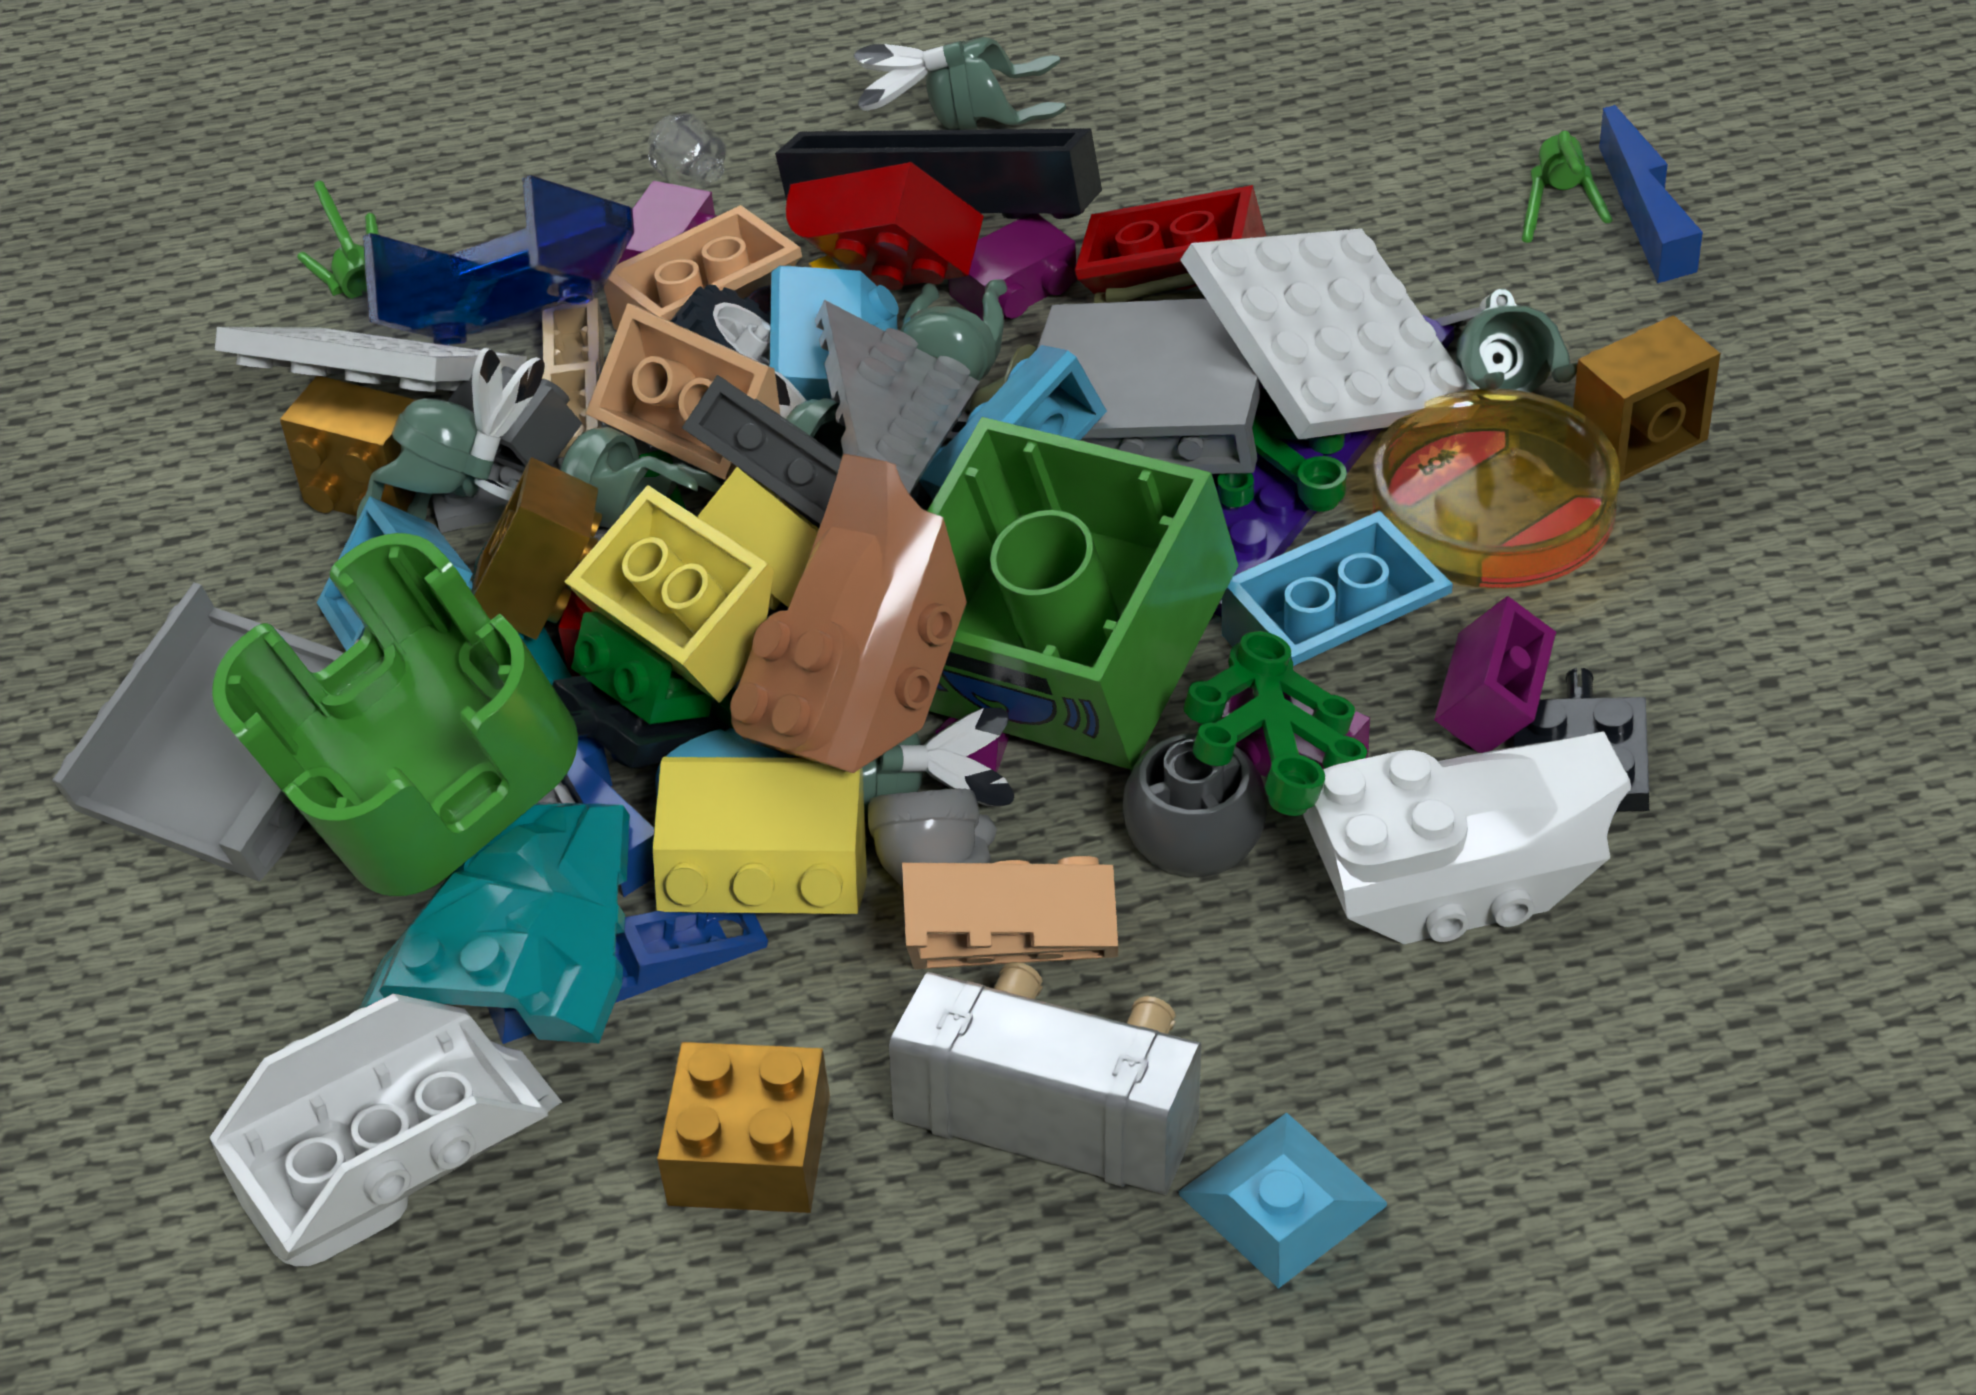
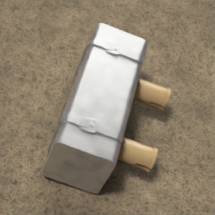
[889,962,1201,1195]

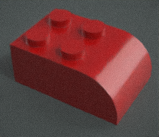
[786,162,984,290]

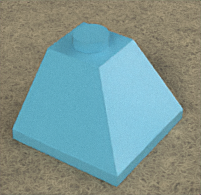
[1179,1113,1387,1289]

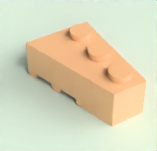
[902,856,1118,969]

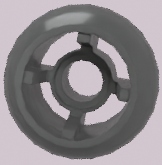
[1122,734,1267,877]

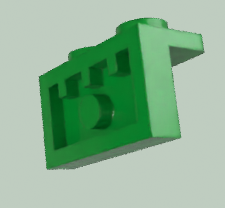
[571,611,713,724]

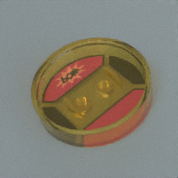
[1372,389,1620,588]

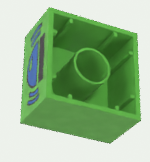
[927,417,1239,770]

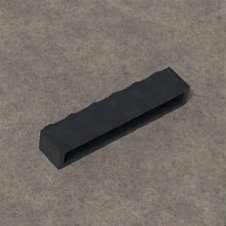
[775,128,1102,219]

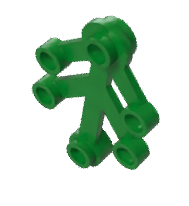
[1217,388,1347,512]
[1183,631,1367,816]

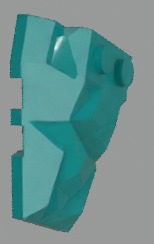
[359,802,630,1044]

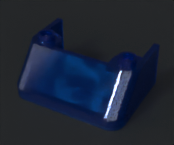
[363,175,635,345]

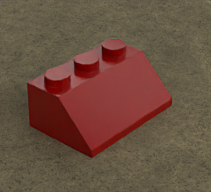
[1075,185,1267,294]

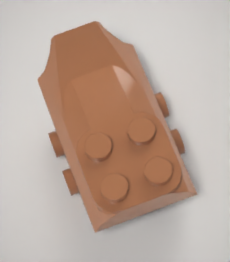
[730,453,967,773]

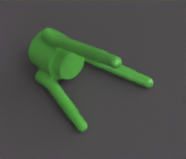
[1522,131,1613,243]
[297,180,389,299]

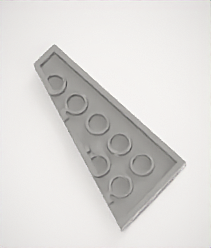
[815,299,980,494]

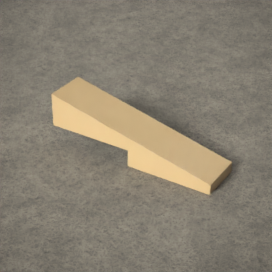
[542,298,605,458]

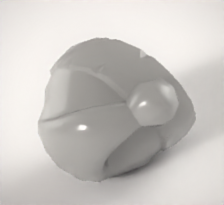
[868,788,997,888]

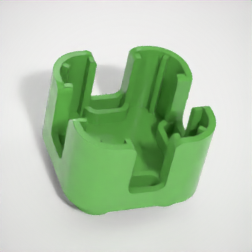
[212,533,578,896]

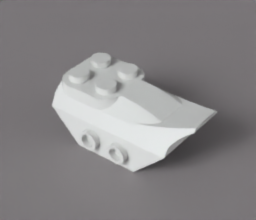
[1303,731,1631,944]
[210,994,562,1266]

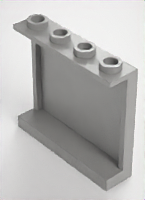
[1037,299,1263,474]
[52,582,359,882]

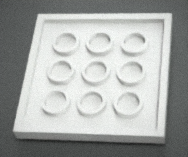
[1180,229,1481,440]
[215,327,527,392]

